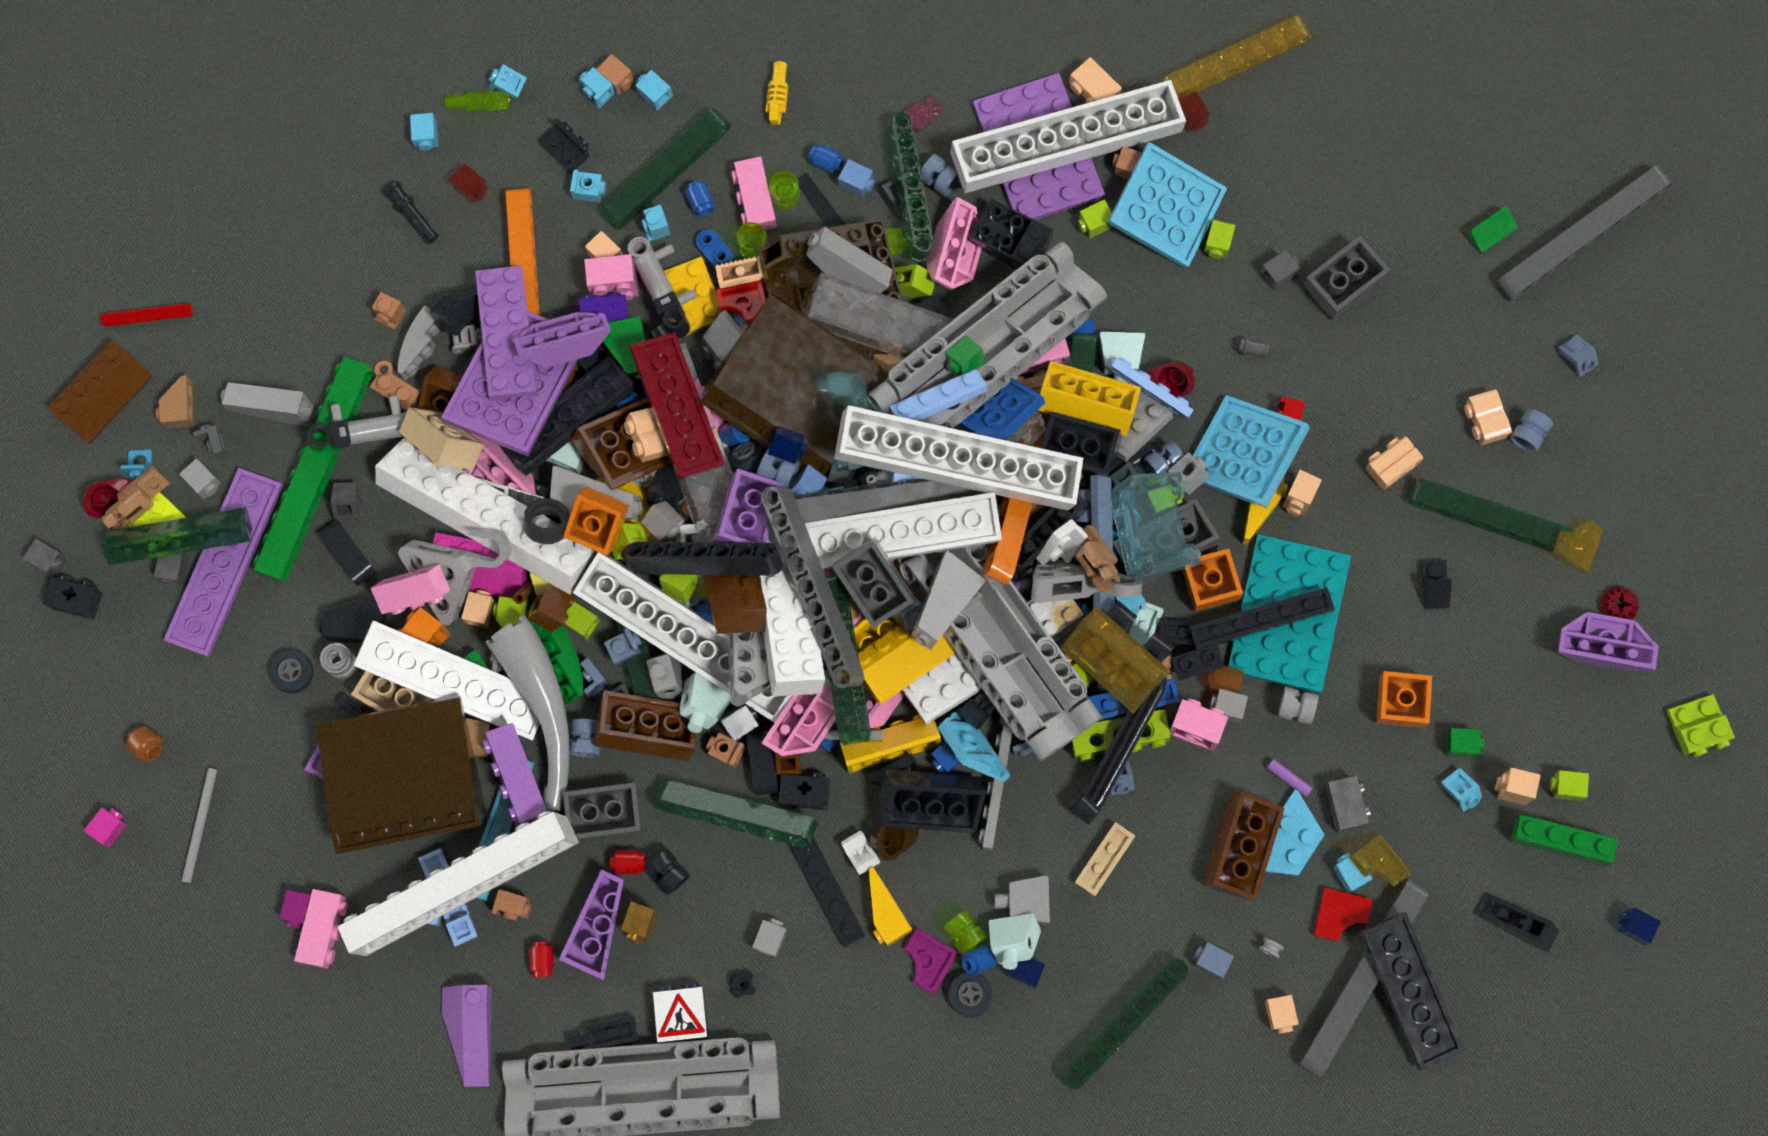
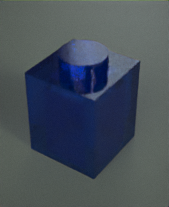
[768,426,807,464]
[1618,907,1661,945]
[1006,958,1045,989]

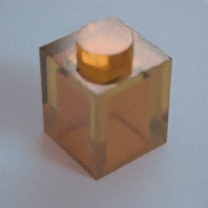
[1206,666,1244,694]

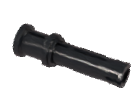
[384,181,439,245]

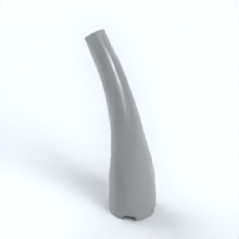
[485,615,570,811]

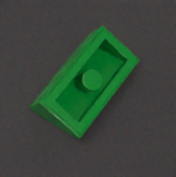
[1467,206,1519,254]

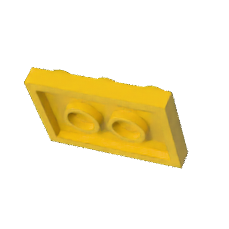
[664,257,720,336]

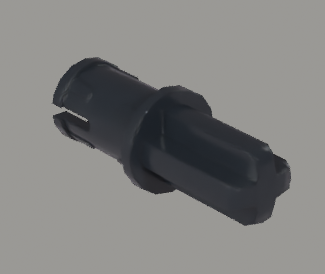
[337,695,368,717]

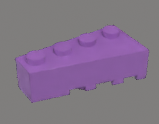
[482,723,547,827]
[559,870,624,981]

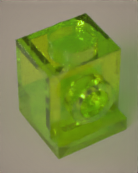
[885,228,907,257]

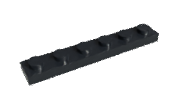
[1189,587,1335,650]
[776,807,866,948]

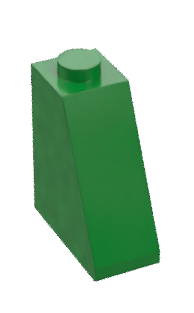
[602,316,645,382]

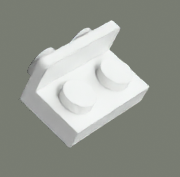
[1036,519,1088,565]

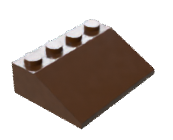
[572,397,672,491]

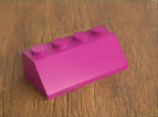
[433,533,529,598]

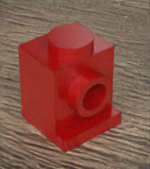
[1277,397,1305,421]

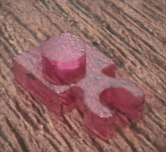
[902,95,944,133]

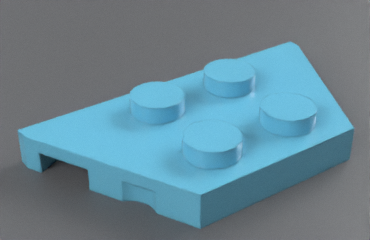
[938,706,1010,782]
[1266,789,1325,876]

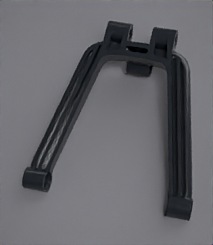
[959,601,1175,825]

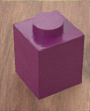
[280,890,311,929]

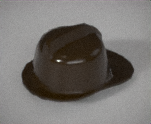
[867,822,919,861]

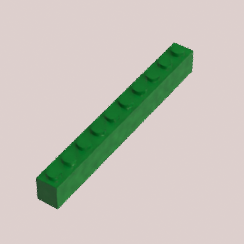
[253,356,375,584]

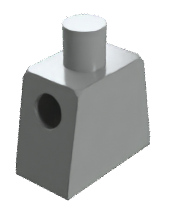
[647,654,685,702]
[995,876,1050,925]

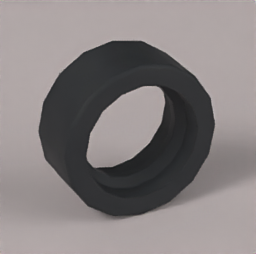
[524,498,570,544]

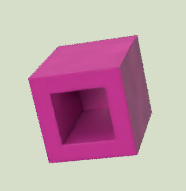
[84,808,127,848]

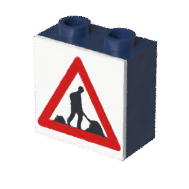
[653,984,709,1043]

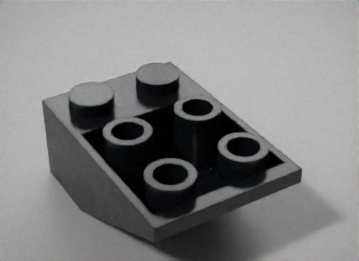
[970,198,1053,270]

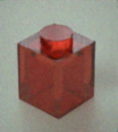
[1178,91,1210,132]
[449,163,488,204]

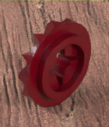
[1600,586,1640,620]

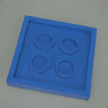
[952,377,1045,441]

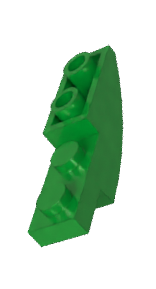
[529,621,583,706]

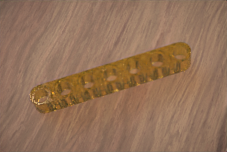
[1161,15,1312,101]

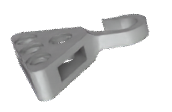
[398,528,511,626]
[1031,559,1143,603]
[729,632,832,706]

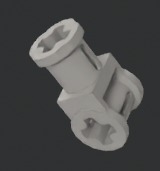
[452,325,483,354]

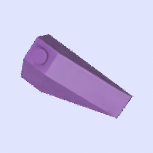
[442,985,492,1087]

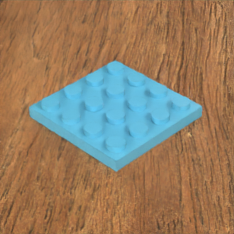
[1107,142,1227,269]
[1187,395,1310,509]

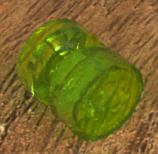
[769,171,800,210]
[737,222,768,260]
[941,909,987,956]

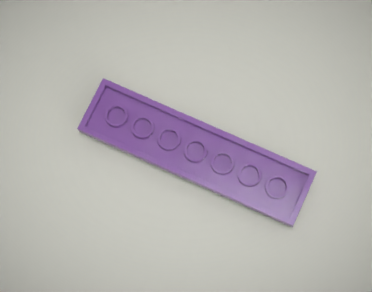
[164,468,284,658]

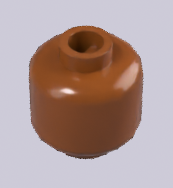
[126,726,163,762]

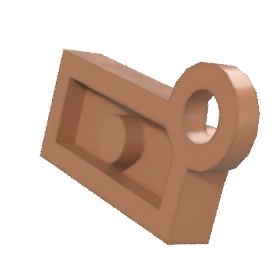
[369,361,421,411]

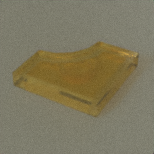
[1553,519,1603,572]
[1349,835,1411,887]

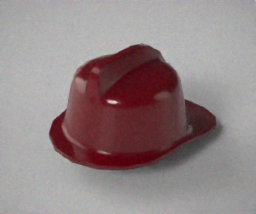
[1147,361,1195,397]
[82,479,131,519]

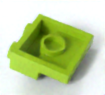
[1666,694,1735,758]

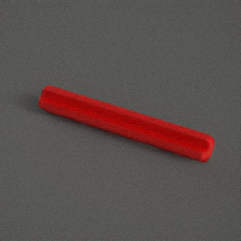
[101,303,193,327]

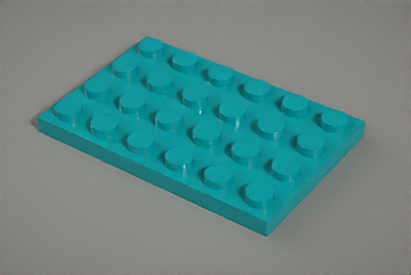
[1227,534,1351,694]

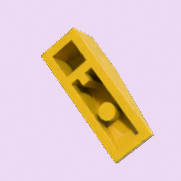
[1242,476,1288,545]
[869,867,912,947]

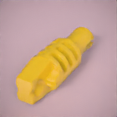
[766,61,788,125]

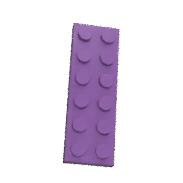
[475,266,537,400]

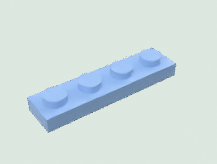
[1106,357,1193,419]
[890,369,988,421]

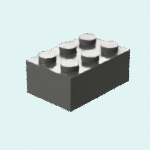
[1303,236,1390,320]
[832,537,915,628]
[563,782,644,843]

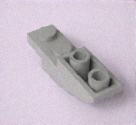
[398,293,447,381]

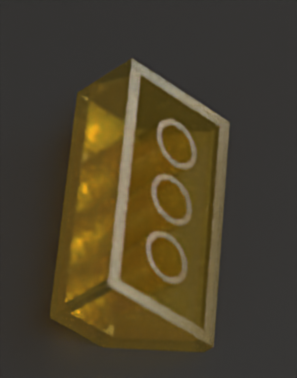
[1061,607,1171,714]

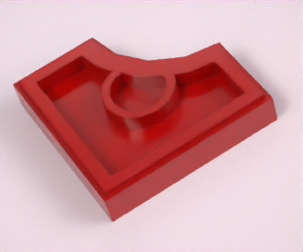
[716,280,766,326]
[1313,888,1373,942]

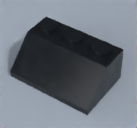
[1041,412,1122,476]

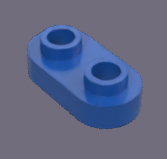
[696,230,734,269]

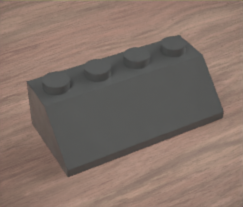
[701,310,743,371]
[1113,499,1220,587]

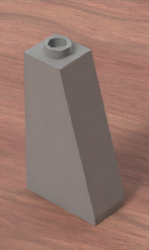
[807,227,893,308]
[221,382,314,427]
[550,466,642,521]
[912,551,986,650]

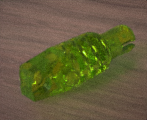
[445,90,510,112]

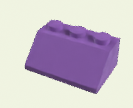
[713,469,783,543]

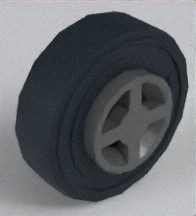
[726,439,767,473]
[270,650,313,693]
[949,973,992,1017]

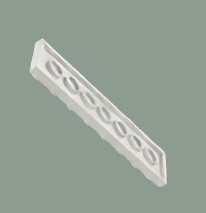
[805,492,1002,570]
[903,599,1084,725]
[353,621,540,740]

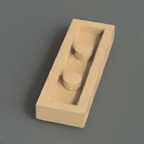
[1074,822,1135,897]

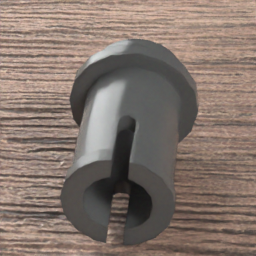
[1238,337,1269,358]

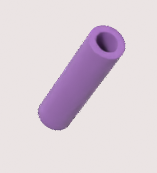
[1267,759,1313,797]

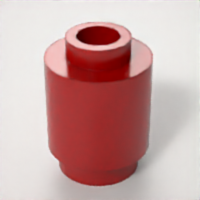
[610,850,646,875]
[528,942,554,978]

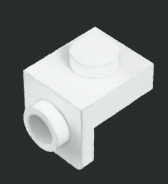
[841,831,880,875]

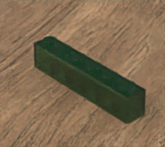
[102,507,253,565]

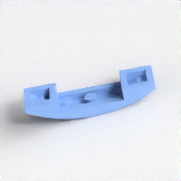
[418,848,478,947]

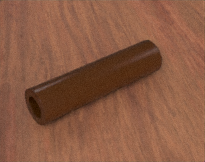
[513,581,535,604]

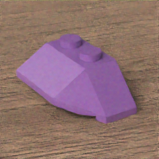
[513,312,611,368]
[1558,612,1659,671]

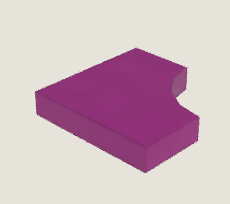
[904,927,959,995]

